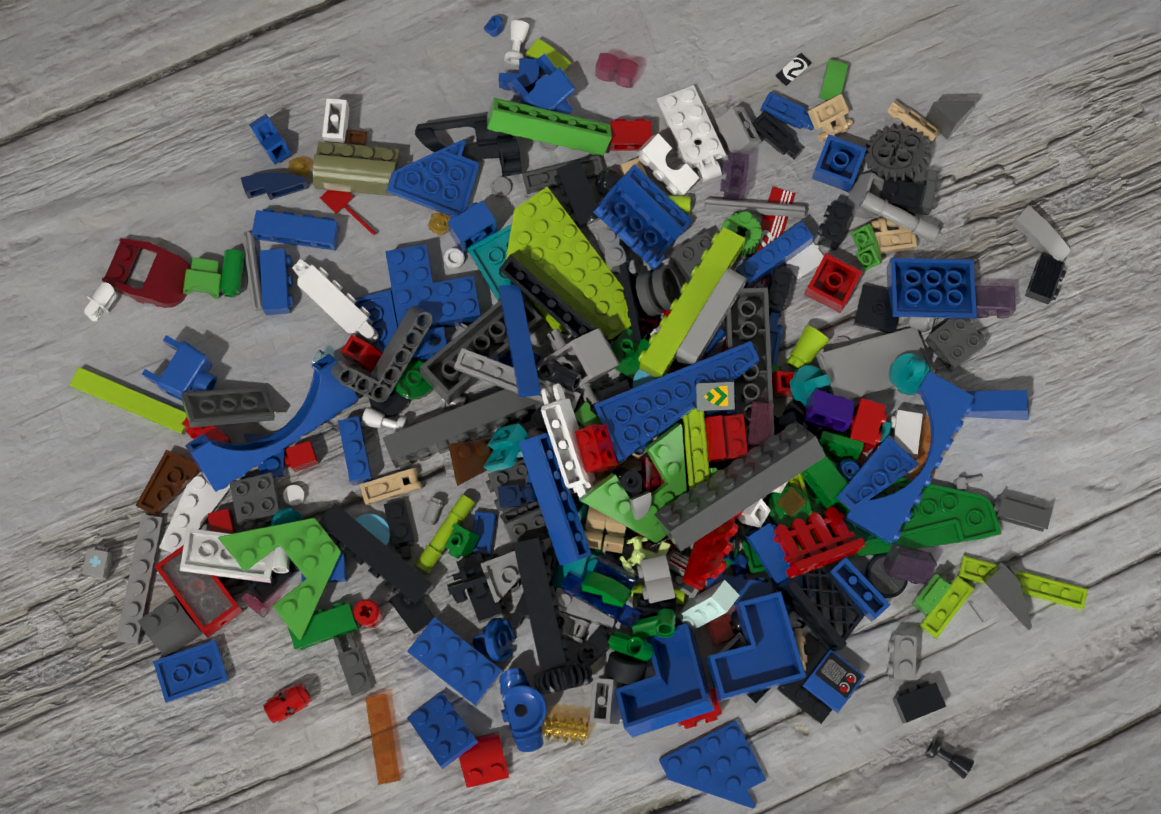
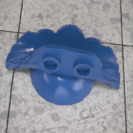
[499,668,547,752]

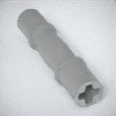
[859,191,939,242]

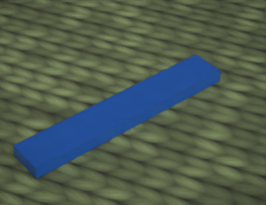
[499,284,541,397]

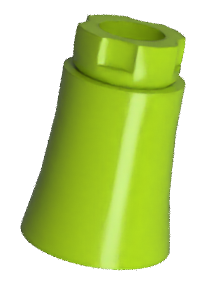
[786,325,829,370]

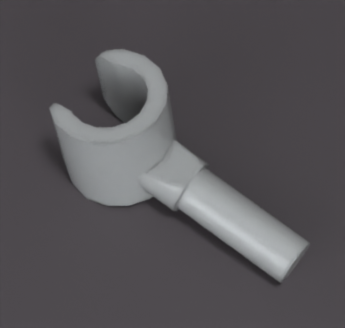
[954,475,982,491]

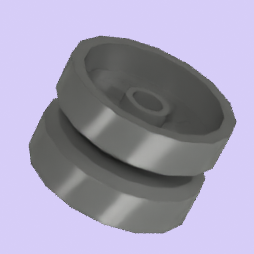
[636,265,682,316]

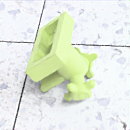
[620,536,670,574]

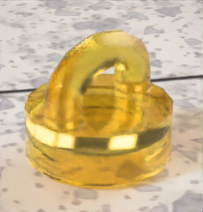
[289,157,310,177]
[428,213,450,235]

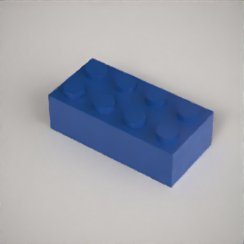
[407,617,503,707]

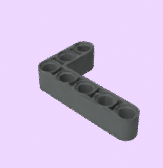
[331,306,432,402]

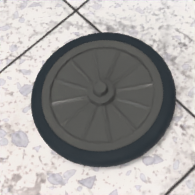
[866,553,908,598]

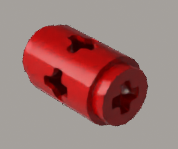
[354,599,383,628]
[263,683,312,723]

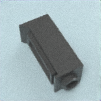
[993,495,1053,532]

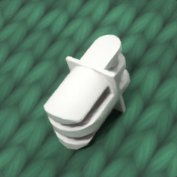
[84,282,118,321]

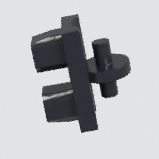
[447,565,487,603]

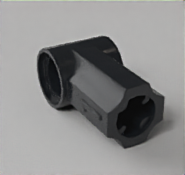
[536,360,581,392]

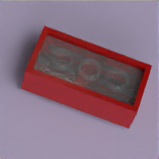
[154,545,243,638]

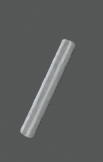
[242,232,263,311]

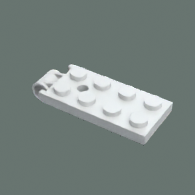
[657,85,726,183]
[180,528,290,583]

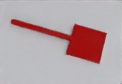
[320,190,376,235]

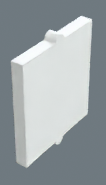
[785,241,824,281]

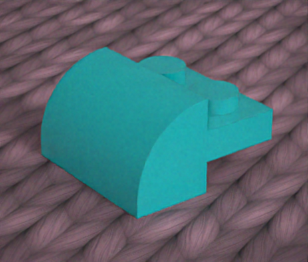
[483,423,529,472]
[550,555,605,598]

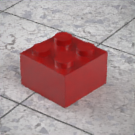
[804,253,862,313]
[847,398,887,454]

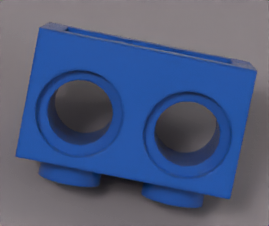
[407,325,447,361]

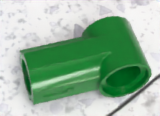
[632,609,676,639]
[608,631,654,661]

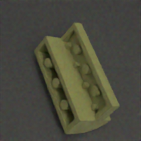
[313,141,400,196]

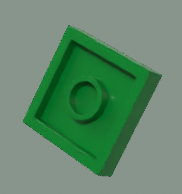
[611,328,651,381]
[818,427,864,463]

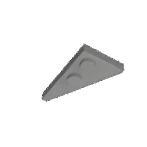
[481,537,552,603]

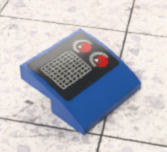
[803,649,865,713]

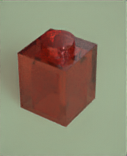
[704,614,735,647]

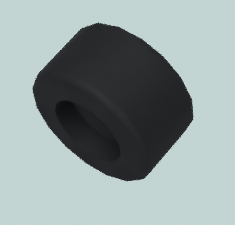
[606,651,647,684]

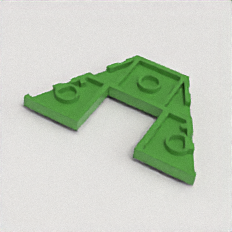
[579,423,687,543]
[218,518,341,640]

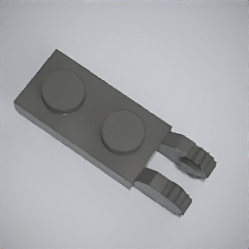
[333,632,372,696]

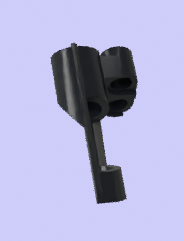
[415,115,522,177]

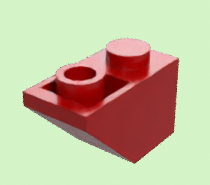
[341,335,382,373]

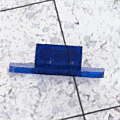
[562,556,643,627]

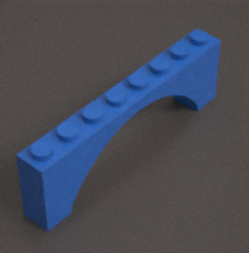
[185,354,358,492]
[844,371,974,545]

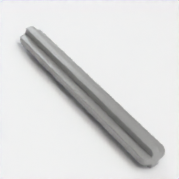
[705,198,806,218]

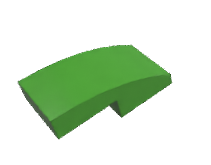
[818,59,848,100]
[850,224,882,272]

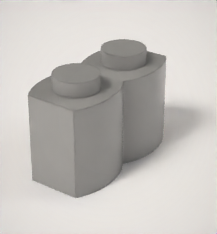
[598,227,626,274]
[637,555,675,603]

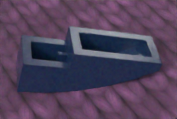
[241,173,309,200]

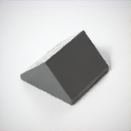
[926,101,975,139]

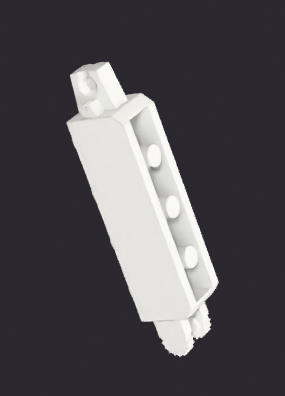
[292,259,379,342]
[541,383,596,498]

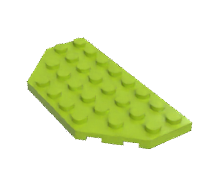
[506,187,631,341]

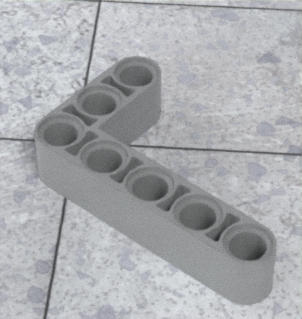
[676,268,747,367]

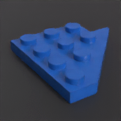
[386,139,480,217]
[659,721,766,809]

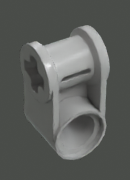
[560,612,590,644]

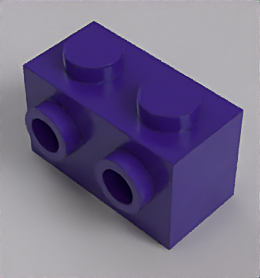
[804,389,854,433]

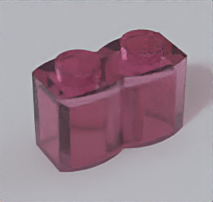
[595,53,638,88]

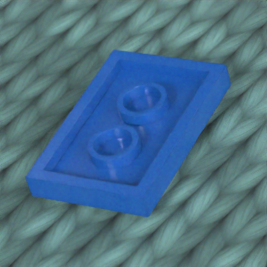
[153,640,229,703]
[407,692,478,769]

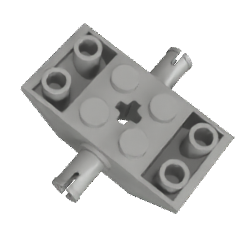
[536,328,620,407]

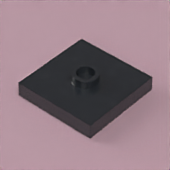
[853,284,898,334]

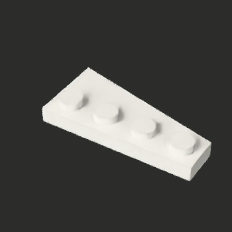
[159,472,231,553]

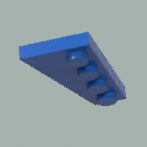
[836,436,920,511]

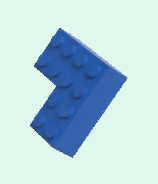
[385,244,481,328]
[706,592,806,702]
[615,623,714,738]

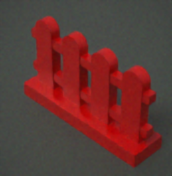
[773,507,866,579]
[682,510,744,590]

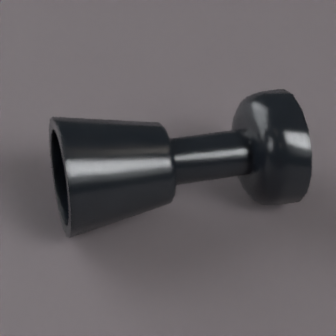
[612,468,642,492]
[925,737,974,779]

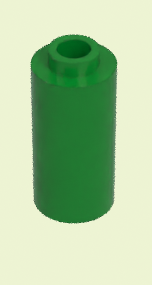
[220,249,245,298]

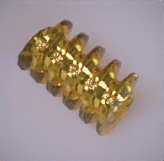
[543,712,589,745]

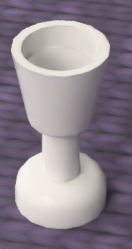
[504,20,530,65]
[361,406,408,433]

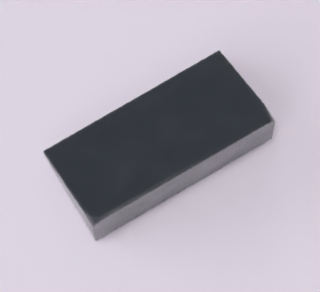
[389,593,434,634]

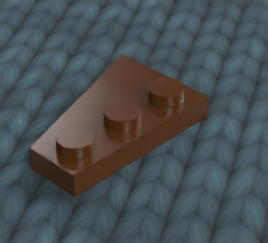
[448,439,493,486]
[135,450,200,516]

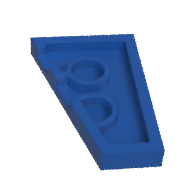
[354,290,398,354]

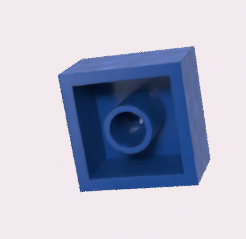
[811,134,867,192]
[448,200,497,254]

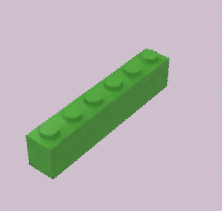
[487,97,612,156]

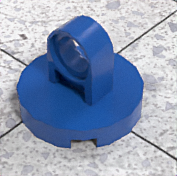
[472,618,515,661]

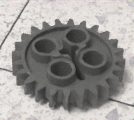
[865,124,931,181]

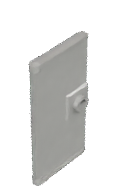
[817,327,935,400]

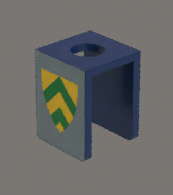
[696,382,737,415]

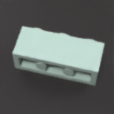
[677,580,740,631]

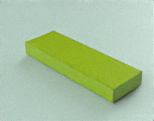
[919,576,974,639]

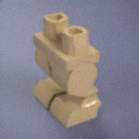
[584,506,626,553]

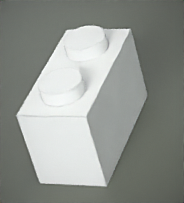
[322,99,350,144]
[889,410,923,458]

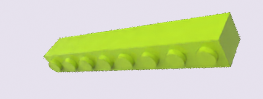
[638,227,745,379]

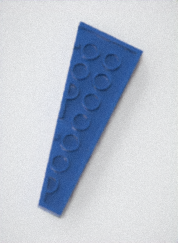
[594,341,760,463]

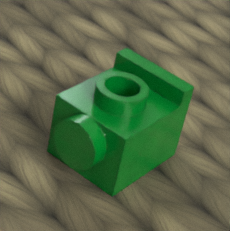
[444,523,480,559]

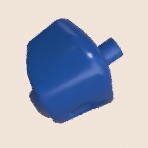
[484,15,504,37]
[731,554,748,574]

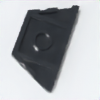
[619,263,660,342]

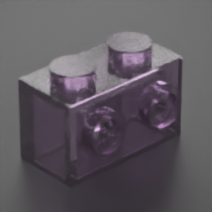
[720,152,749,201]
[975,286,1016,319]
[883,543,937,585]

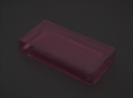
[747,401,774,446]
[241,593,269,618]

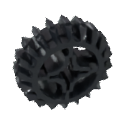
[534,662,593,695]

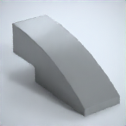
[1012,205,1071,261]

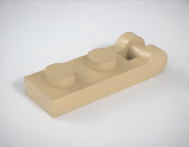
[359,468,422,506]

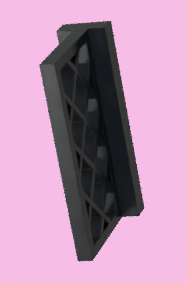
[776,556,865,651]

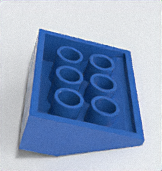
[887,258,977,318]

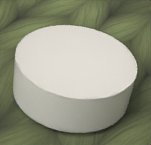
[444,248,465,270]
[283,485,305,507]

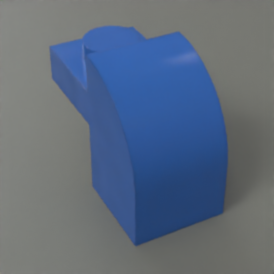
[499,58,540,93]
[249,114,292,165]

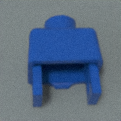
[507,54,575,115]
[142,335,218,401]

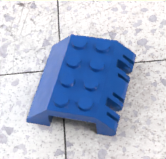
[593,164,693,270]

